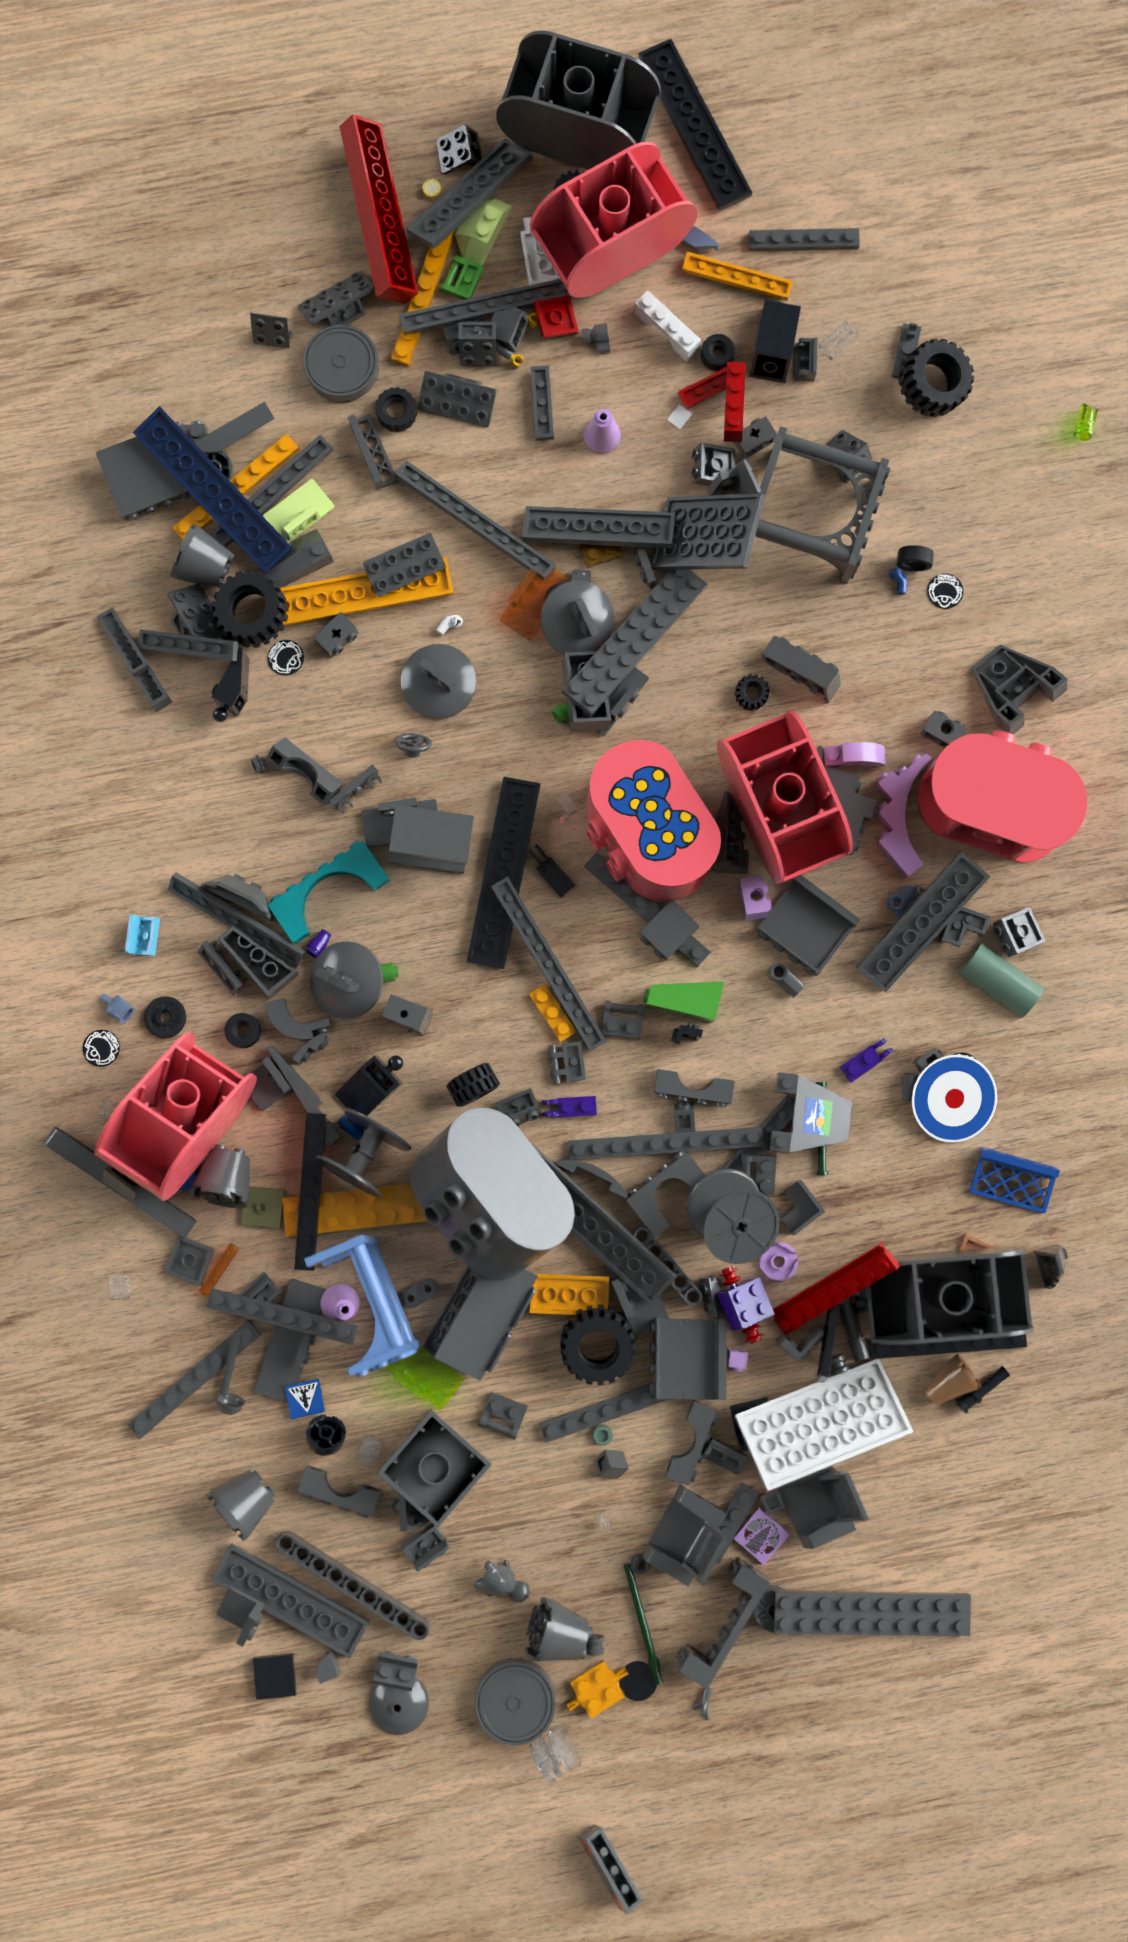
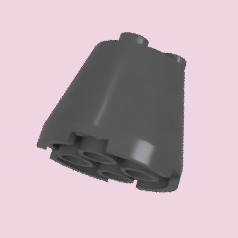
[170,524,235,587]
[189,1144,250,1208]
[205,1470,275,1542]
[525,1597,592,1661]

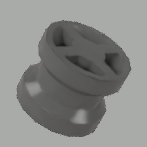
[830,1354,850,1376]
[586,1634,604,1656]

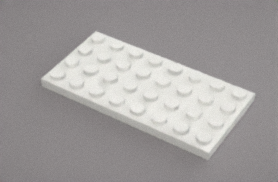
[735,1358,913,1492]

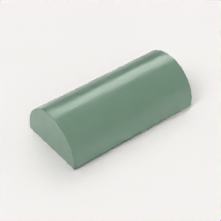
[958,943,1044,1018]

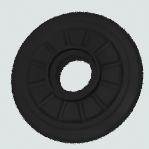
[144,996,186,1038]

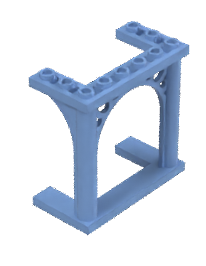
[304,1235,421,1378]

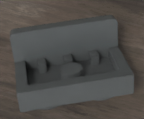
[401,1523,450,1572]

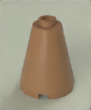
[924,1354,981,1405]

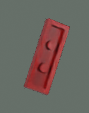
[678,367,727,410]

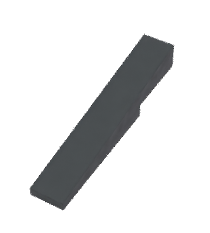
[97,607,173,712]
[267,1044,343,1147]

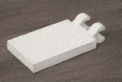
[520,217,560,285]

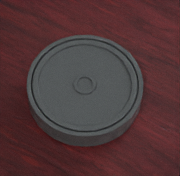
[303,325,379,402]
[475,1658,556,1745]

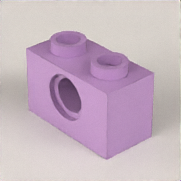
[738,876,772,921]

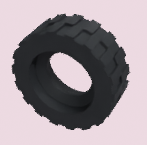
[375,387,417,432]

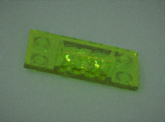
[384,1345,465,1410]

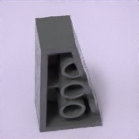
[218,926,298,1000]

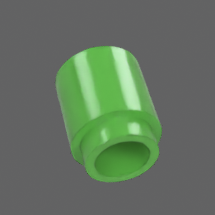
[380,962,399,983]

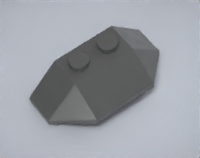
[200,874,274,922]

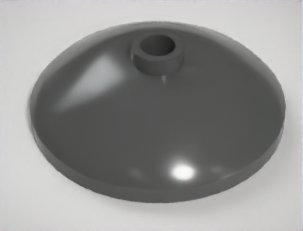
[369,1677,429,1735]

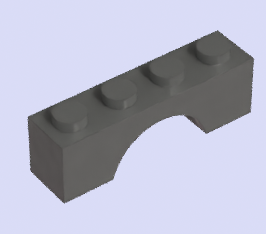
[266,737,343,806]
[654,1069,735,1107]
[665,1400,718,1486]
[298,1465,382,1518]

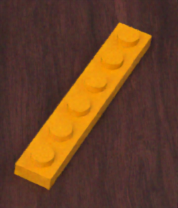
[682,252,793,301]

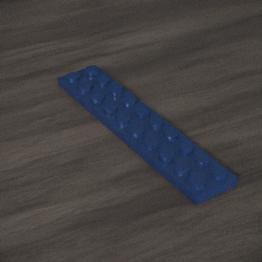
[133,406,293,574]

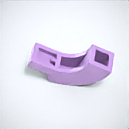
[824,742,886,768]

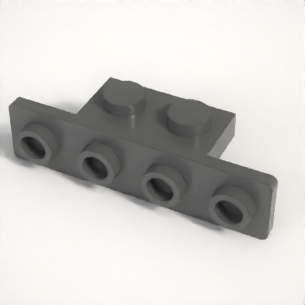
[595,667,649,736]

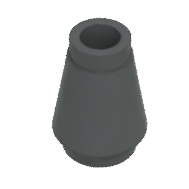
[901,1073,919,1102]

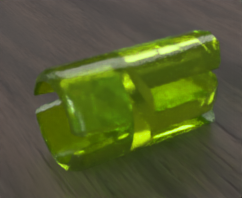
[1073,403,1099,441]

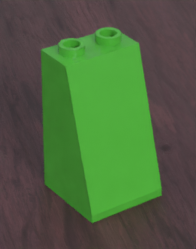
[643,981,724,1023]

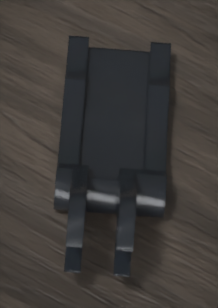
[529,844,575,897]

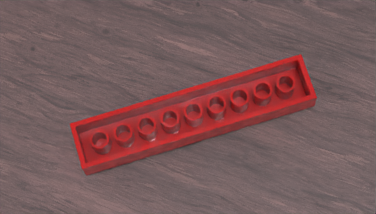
[339,114,419,304]

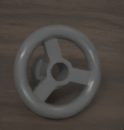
[394,733,432,757]

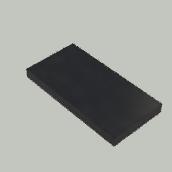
[816,1303,840,1383]

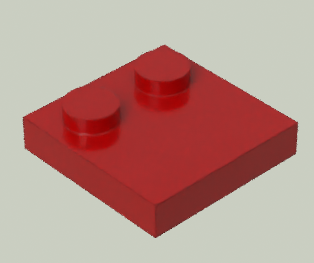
[533,296,579,340]

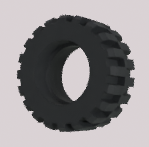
[898,338,974,417]
[212,570,288,648]
[560,1305,636,1385]

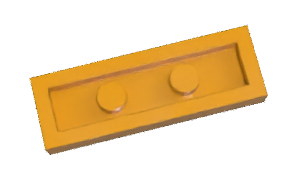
[529,984,577,1042]

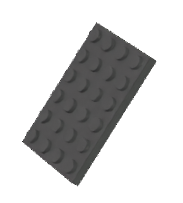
[650,493,765,570]

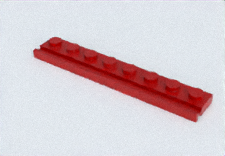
[772,1241,900,1335]

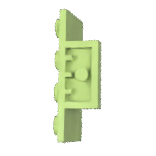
[263,479,335,543]

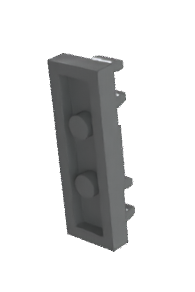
[892,323,921,379]
[329,764,382,814]
[198,941,247,996]

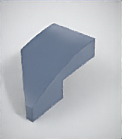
[681,226,720,255]

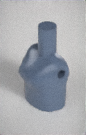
[100,994,135,1024]

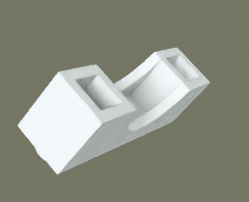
[634,290,701,362]

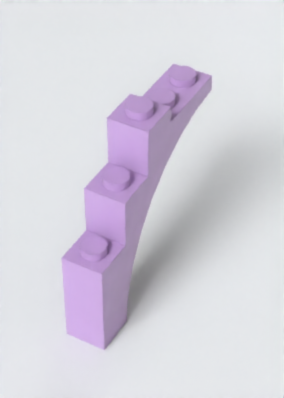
[875,753,932,879]

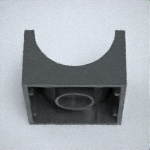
[388,804,474,874]
[378,1409,492,1528]

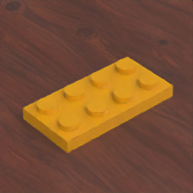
[530,1273,609,1315]

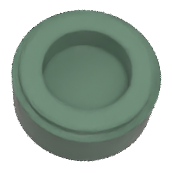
[593,1425,613,1446]

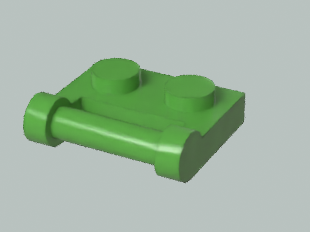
[439,256,484,300]

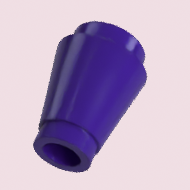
[306,929,331,958]

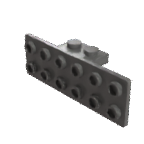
[254,1279,326,1403]

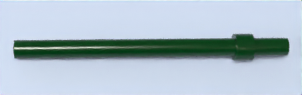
[624,1563,663,1685]

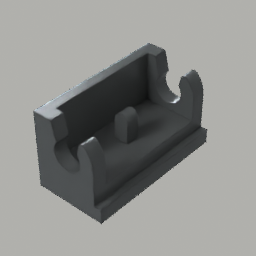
[794,337,818,381]
[703,1437,748,1475]

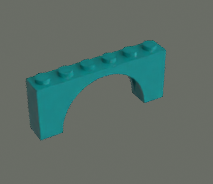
[268,841,390,945]

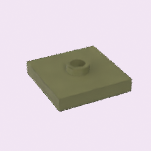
[241,1186,285,1229]

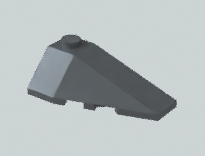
[263,529,333,588]

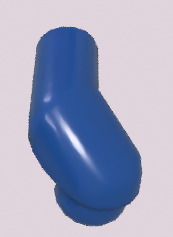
[889,567,907,595]

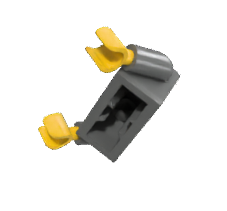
[483,307,538,368]

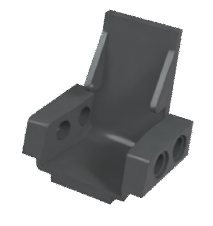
[778,1466,869,1549]
[642,1484,727,1587]

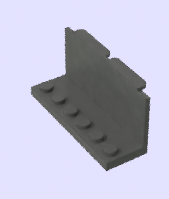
[423,1266,538,1381]

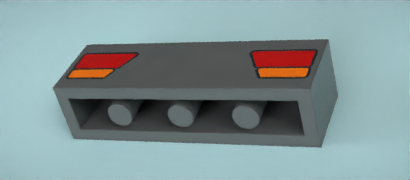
[578,1824,643,1914]

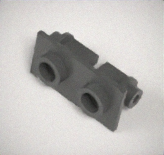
[700,1276,724,1317]

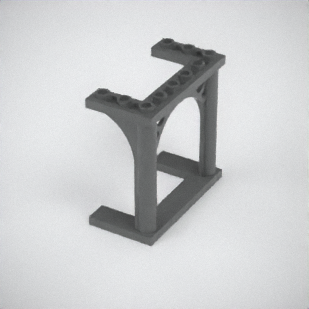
[755,426,890,584]

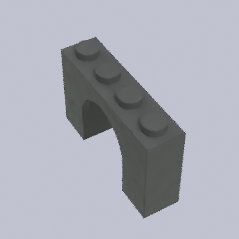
[626,1151,706,1237]

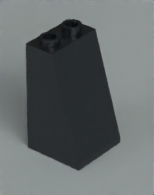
[749,300,801,383]

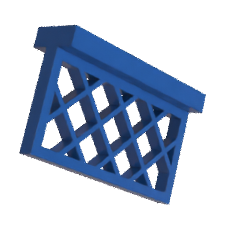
[969,1146,1060,1214]

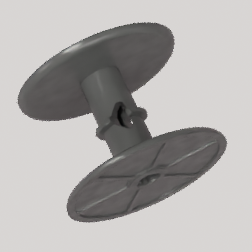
[315,1108,412,1199]
[687,1169,780,1264]

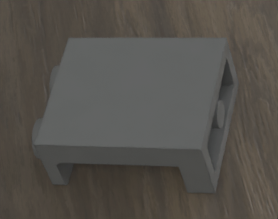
[639,899,700,960]

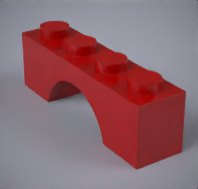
[723,362,746,442]

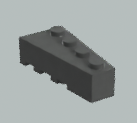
[762,635,841,703]

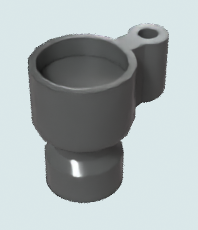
[581,323,610,353]

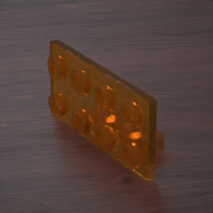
[500,568,571,641]

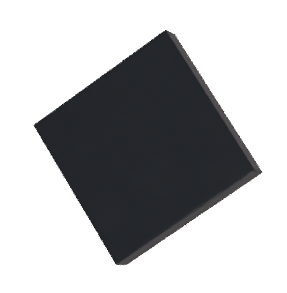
[253,1653,297,1700]

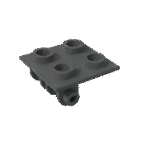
[250,312,292,348]

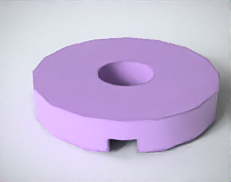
[759,1242,798,1281]

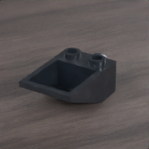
[211,647,249,722]
[335,1055,404,1116]

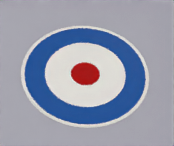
[912,1055,997,1143]

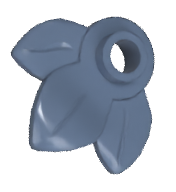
[887,886,915,919]

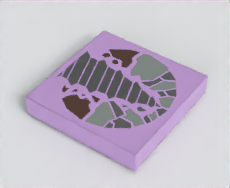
[734,1507,790,1565]

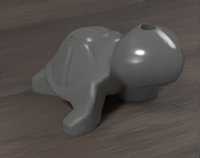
[474,1560,530,1603]

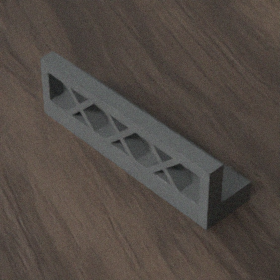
[348,414,398,490]

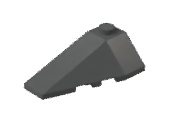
[710,791,749,874]
[1034,1244,1068,1289]

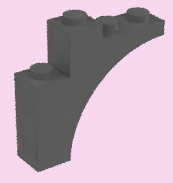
[823,765,878,855]

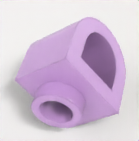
[726,1348,748,1372]

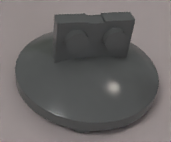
[540,581,614,655]
[401,644,476,719]
[310,941,383,1019]

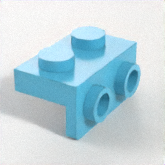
[125,915,160,956]

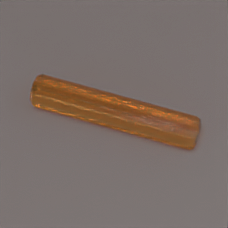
[199,1243,239,1296]

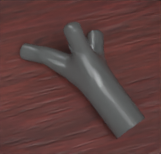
[693,1687,712,1721]

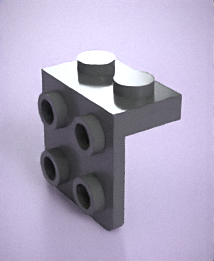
[825,430,872,484]
[217,1587,265,1647]

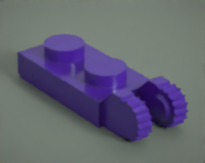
[839,1038,894,1083]
[542,1096,597,1118]

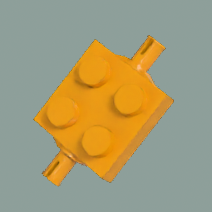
[567,1660,628,1719]

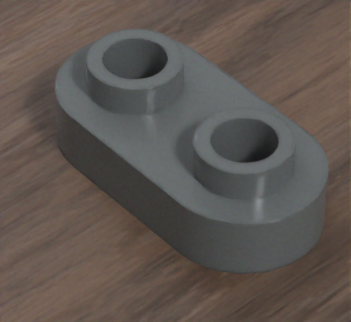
[401,1278,438,1308]

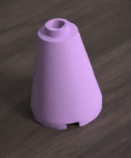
[584,409,621,454]
[320,1283,360,1322]

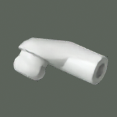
[436,615,463,636]

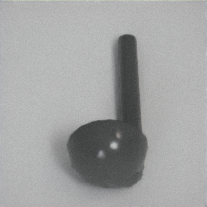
[216,1330,245,1415]

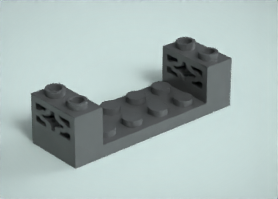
[676,1557,770,1689]

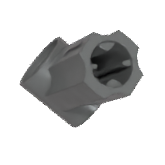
[768,963,805,998]

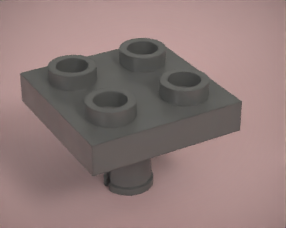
[393,1493,431,1532]

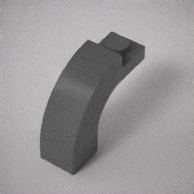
[265,998,332,1041]

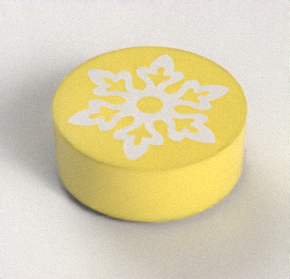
[423,179,441,200]

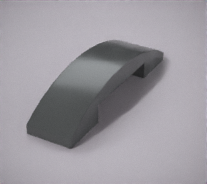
[556,1160,628,1198]

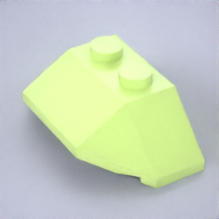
[455,198,512,266]

